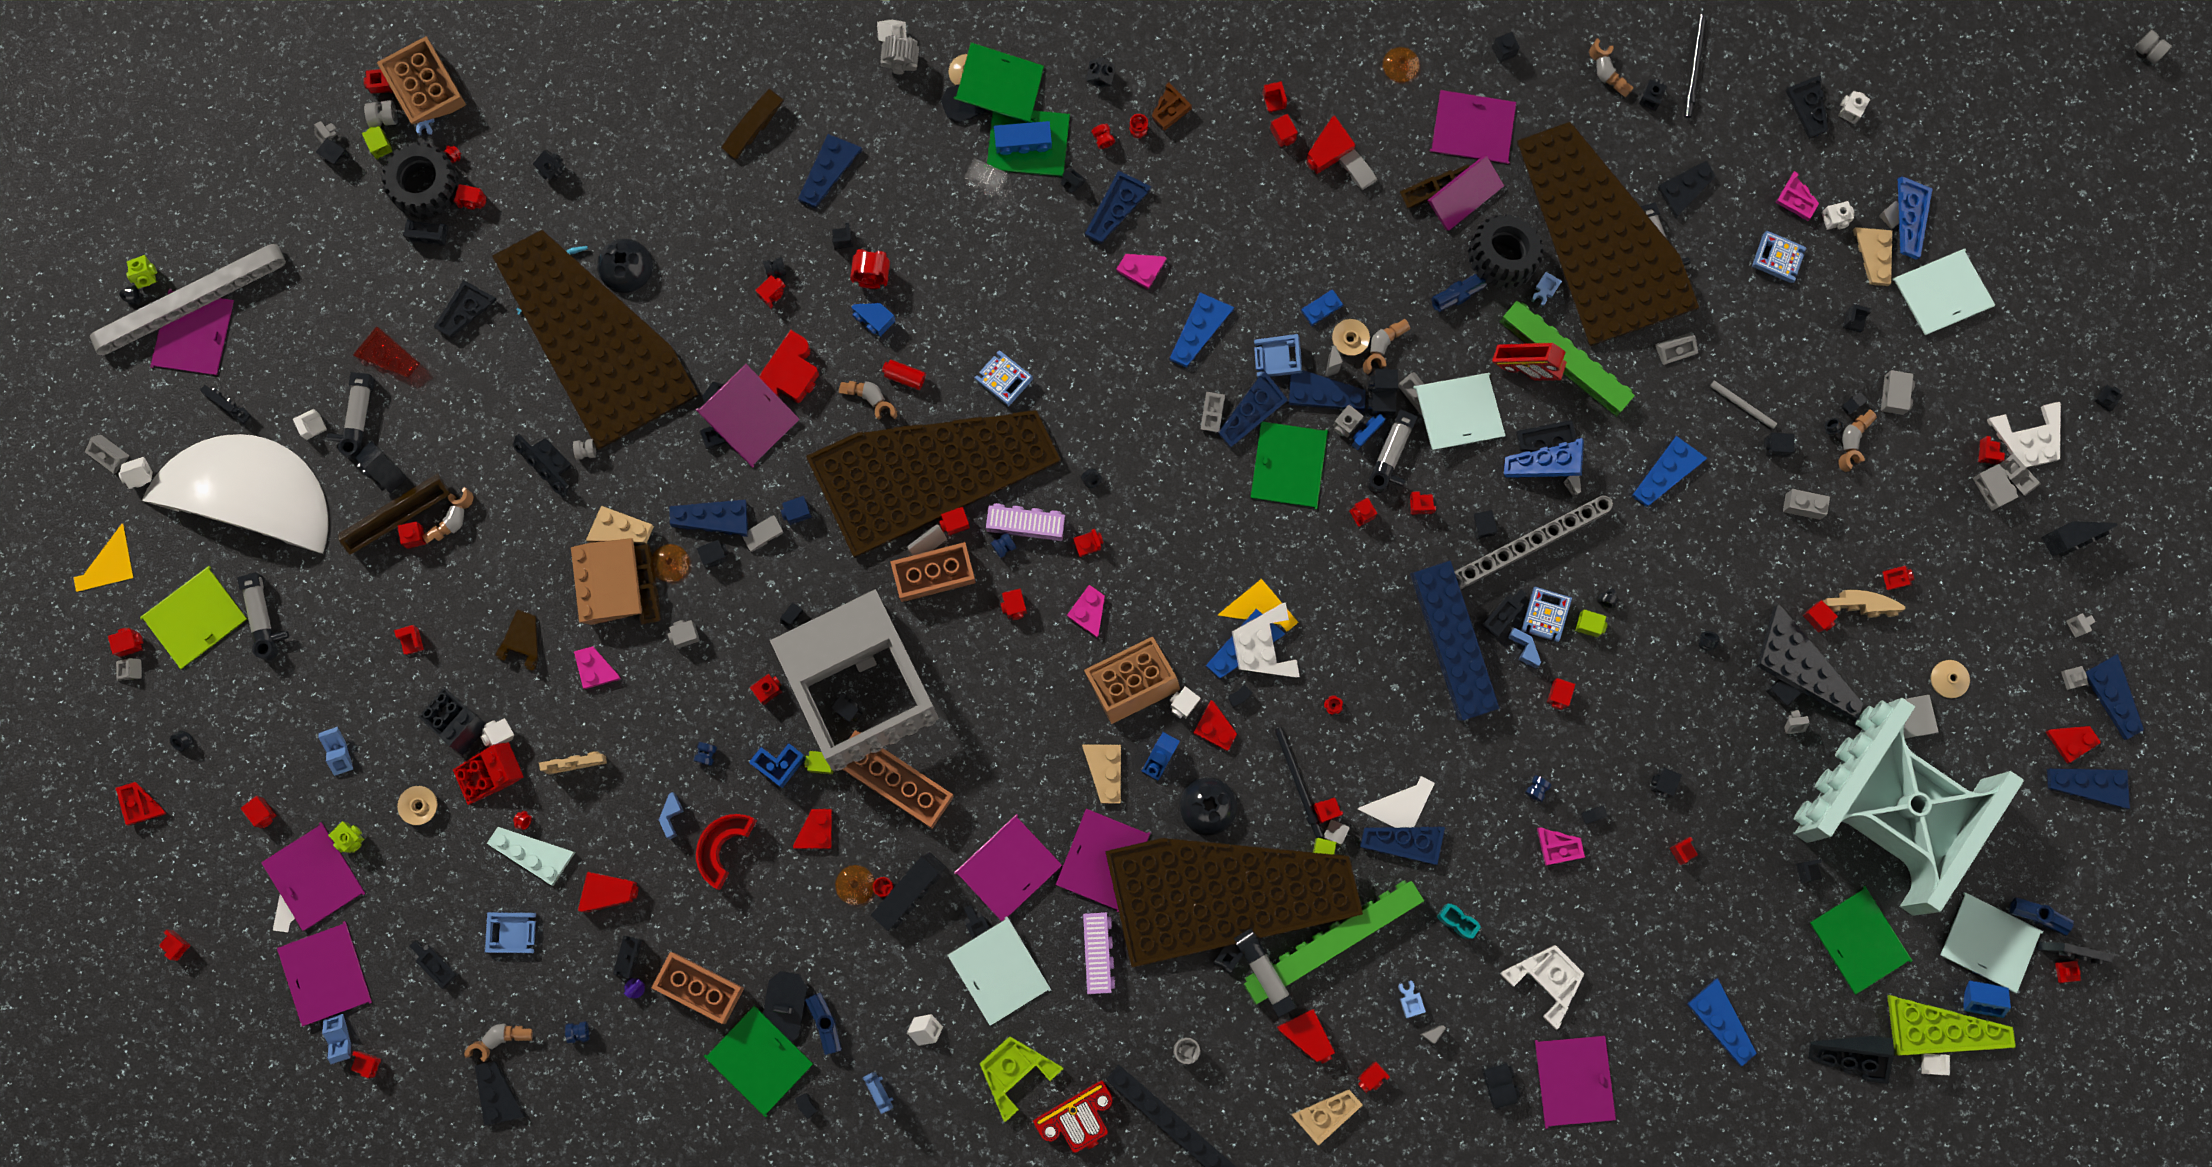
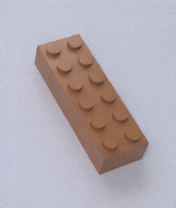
[842,730,954,829]

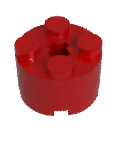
[850,249,890,289]

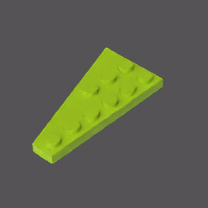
[1887,995,2016,1055]

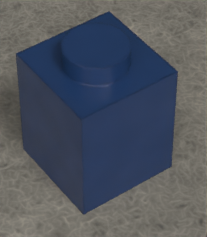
[781,496,812,525]

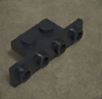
[513,434,571,498]

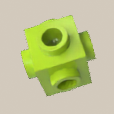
[126,255,157,289]
[328,821,364,853]

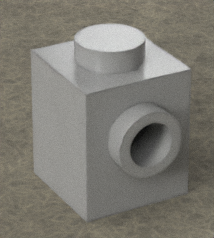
[1333,405,1363,438]
[668,620,700,648]

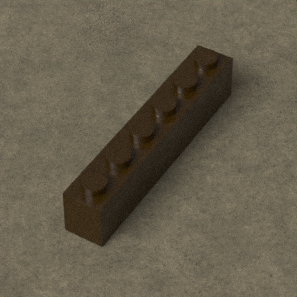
[338,473,450,555]

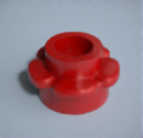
[444,146,461,163]
[1324,696,1343,715]
[513,811,532,830]

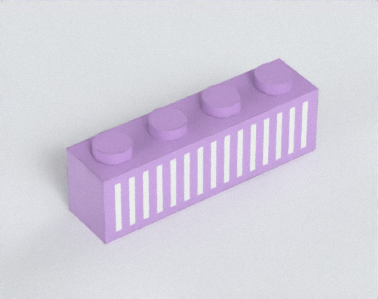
[986,504,1065,541]
[1083,912,1115,994]

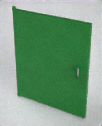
[954,43,1044,123]
[985,111,1070,176]
[1250,422,1328,510]
[1810,886,1913,994]
[704,1006,813,1118]

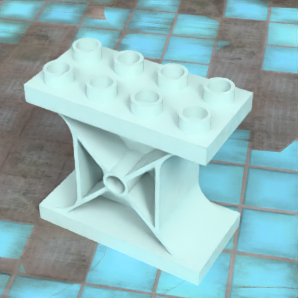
[1794,698,2024,916]

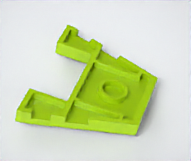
[980,1037,1063,1122]

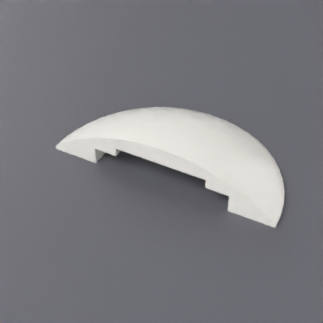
[142,434,328,554]

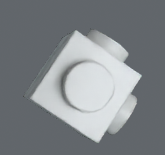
[1839,91,1870,124]
[1822,201,1854,230]
[119,457,153,489]
[1170,687,1200,719]
[481,718,514,747]

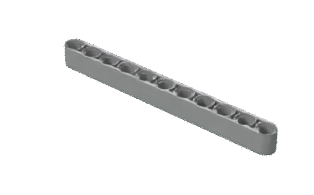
[90,244,286,355]
[1454,496,1613,590]

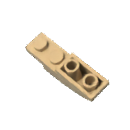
[1823,590,1905,618]

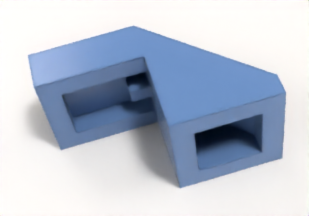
[1508,628,1541,668]
[318,727,353,776]
[659,792,684,839]
[322,1014,351,1064]

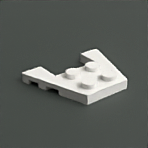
[1987,402,2061,468]
[1232,603,1300,677]
[1500,945,1584,1030]

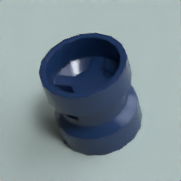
[990,532,1017,558]
[693,742,717,766]
[1525,775,1552,802]
[565,1021,589,1044]

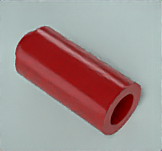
[882,359,926,390]

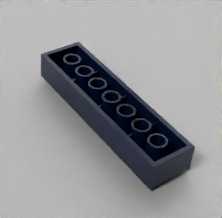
[1410,561,1499,721]

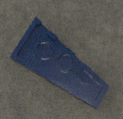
[1085,171,1152,244]

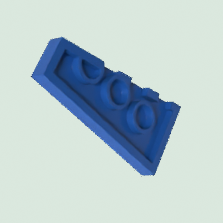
[1898,177,1932,259]
[1170,293,1234,368]
[1632,436,1707,507]
[1504,438,1584,477]
[1206,609,1285,679]
[1687,979,1756,1066]

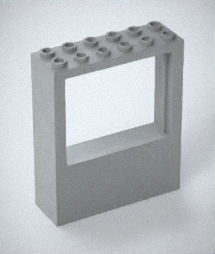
[770,589,939,771]

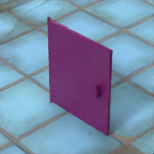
[1429,90,1516,164]
[150,289,234,375]
[696,364,799,468]
[1056,809,1151,912]
[954,814,1062,921]
[261,822,365,931]
[277,921,372,1027]
[1535,1036,1616,1128]

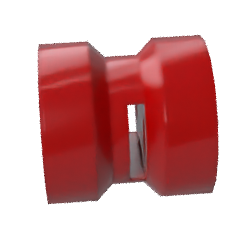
[1129,114,1148,138]
[1091,124,1115,149]
[873,877,894,898]

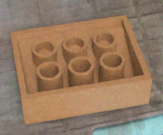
[377,36,466,124]
[571,538,642,625]
[1084,637,1181,724]

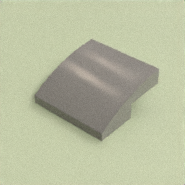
[1889,695,1939,739]

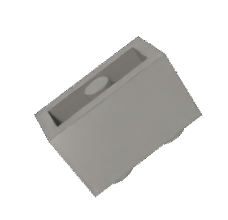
[1881,370,1915,415]
[1973,464,2018,511]
[1783,489,1830,520]

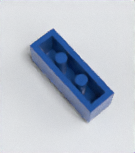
[994,121,1052,155]

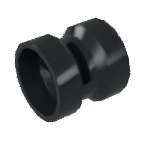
[763,257,787,278]

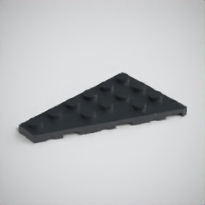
[1757,605,1863,722]

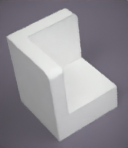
[877,20,906,42]
[293,409,327,440]
[907,1014,943,1045]
[1921,1054,1950,1075]

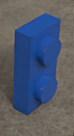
[1301,289,1343,326]
[1352,414,1385,450]

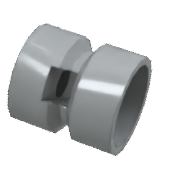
[2134,29,2172,64]
[364,100,398,128]
[1173,1038,1200,1064]

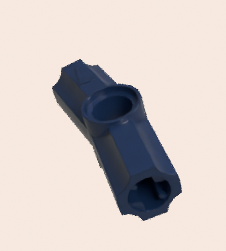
[1431,273,1487,312]
[2010,897,2074,936]
[805,992,842,1055]

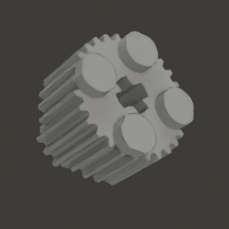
[880,35,919,74]

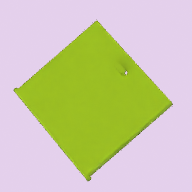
[140,566,247,669]

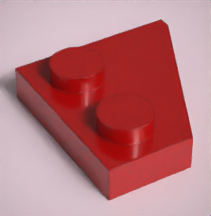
[1193,700,1237,752]
[2046,726,2101,763]
[116,782,166,826]
[793,809,832,849]

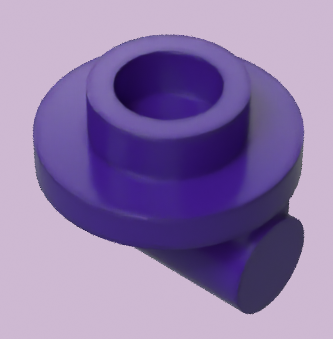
[624,978,645,998]

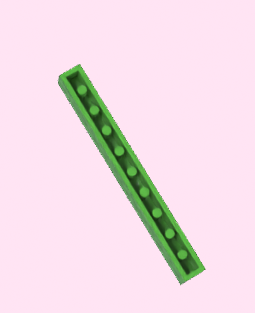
[1243,880,1424,1005]

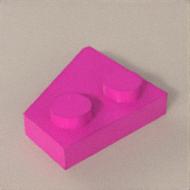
[1776,171,1819,221]
[1116,254,1167,289]
[1067,585,1105,638]
[574,646,621,689]
[1537,827,1585,866]

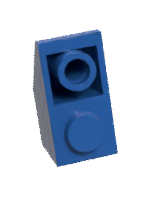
[851,303,895,337]
[1142,732,1180,780]

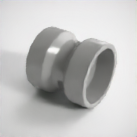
[573,439,596,460]

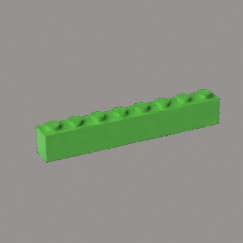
[1500,301,1635,417]

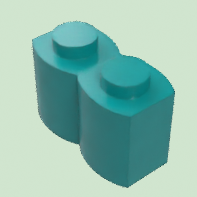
[1437,904,1481,939]

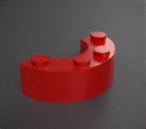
[696,814,757,890]

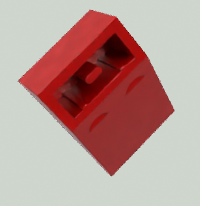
[453,742,524,805]

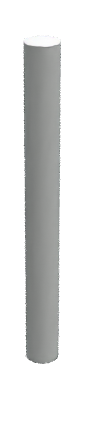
[1710,380,1777,429]

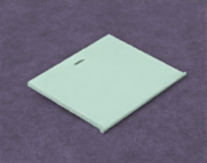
[1892,249,1995,335]
[1414,373,1505,450]
[1941,892,2043,993]
[948,916,1051,1025]

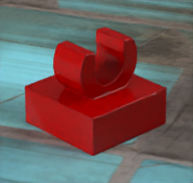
[2055,961,2081,983]

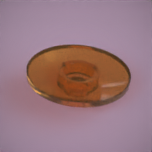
[1383,47,1419,82]
[652,544,689,582]
[835,865,874,905]

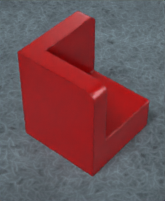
[1262,81,1287,112]
[1978,436,2005,465]
[1410,492,1436,514]
[394,625,424,655]
[1313,798,1343,824]
[1669,837,1698,865]
[159,930,191,961]
[351,1051,381,1078]

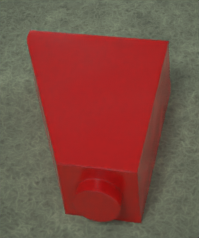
[1306,116,1355,174]
[578,872,639,913]
[1277,1009,1335,1063]

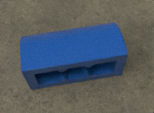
[1964,981,2011,1018]

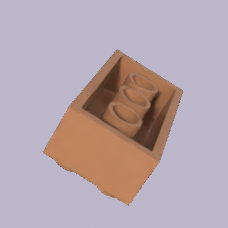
[890,542,976,602]
[652,952,744,1024]

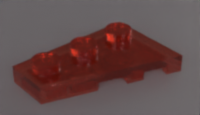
[353,326,420,378]

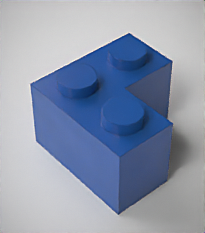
[749,743,806,789]

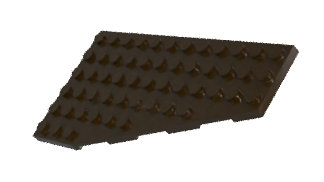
[1517,122,1699,346]
[492,230,699,450]
[806,410,1061,558]
[1105,838,1363,968]

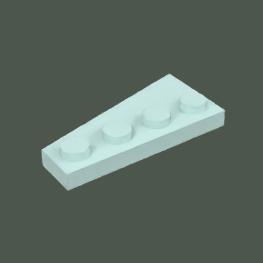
[487,827,575,886]

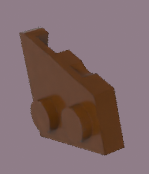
[1152,82,1192,131]

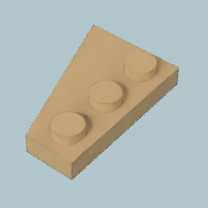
[1853,228,1892,286]
[586,506,654,544]
[1082,745,1121,804]
[539,751,607,775]
[1291,1089,1362,1146]

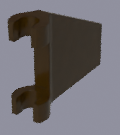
[495,609,538,671]

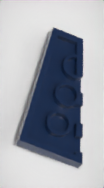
[798,134,862,208]
[1218,370,1288,448]
[1289,370,1365,410]
[669,500,748,537]
[2085,654,2144,740]
[2047,769,2130,810]
[1360,827,1445,865]

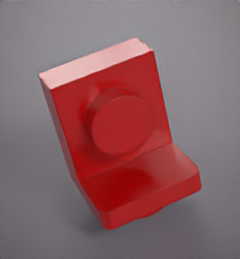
[1073,529,1103,557]
[1882,566,1915,590]

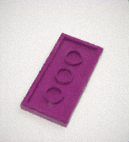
[1428,155,1504,231]

